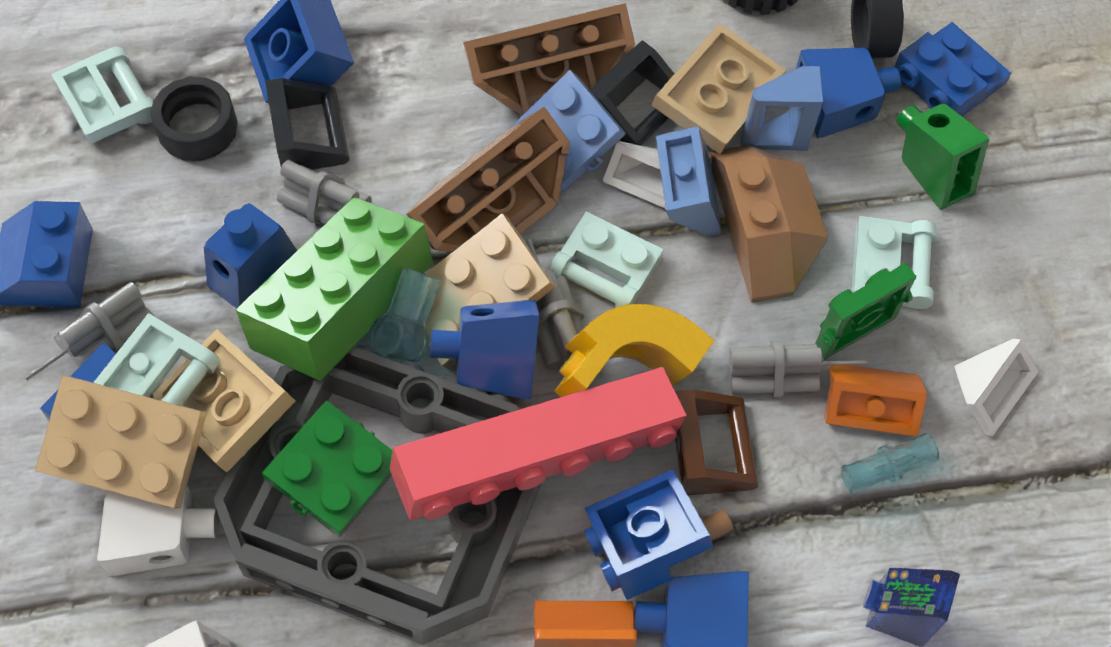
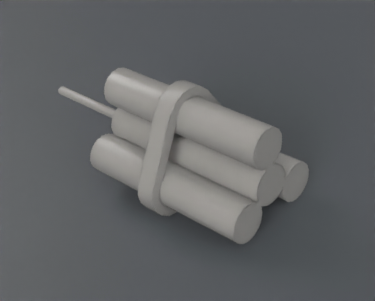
[277,160,372,225]
[527,239,585,369]
[25,282,154,381]
[729,341,868,398]

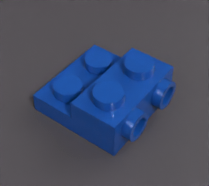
[894,22,1012,117]
[584,469,713,600]

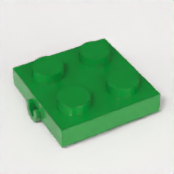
[815,263,917,360]
[262,400,393,538]

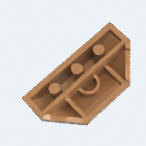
[463,3,636,116]
[406,107,570,252]
[708,145,828,303]

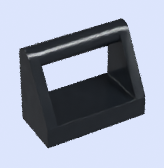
[590,40,675,146]
[265,78,350,170]

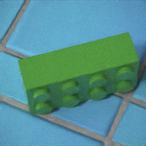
[236,197,433,381]

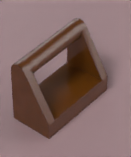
[675,389,758,495]

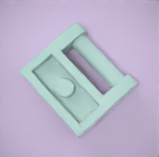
[51,47,153,145]
[549,212,663,308]
[851,216,936,309]
[93,313,221,406]

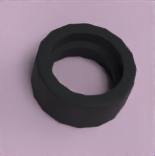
[851,0,904,59]
[151,76,238,161]

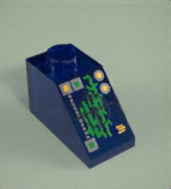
[863,568,960,647]

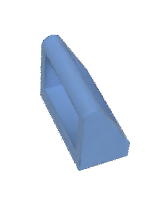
[740,66,823,151]
[656,126,721,237]

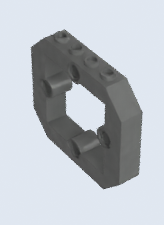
[213,345,542,645]

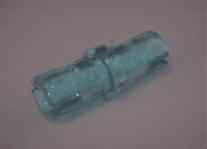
[840,433,940,494]

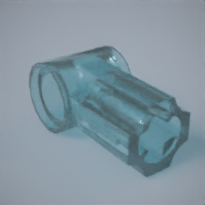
[368,267,442,363]

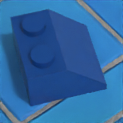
[244,0,354,103]
[0,201,93,307]

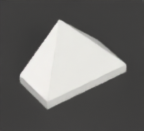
[602,141,666,209]
[954,339,1039,436]

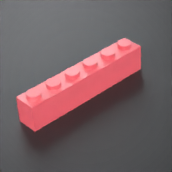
[389,367,687,521]

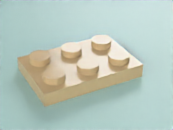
[651,23,786,154]
[399,213,556,369]
[153,329,295,473]
[35,375,207,508]

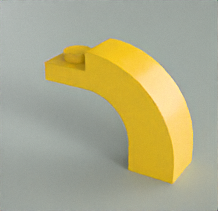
[554,304,715,397]

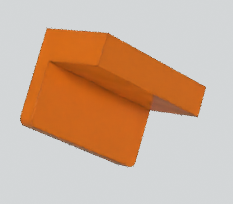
[824,365,927,437]
[534,600,637,647]

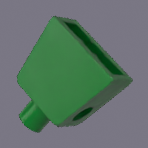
[896,104,989,210]

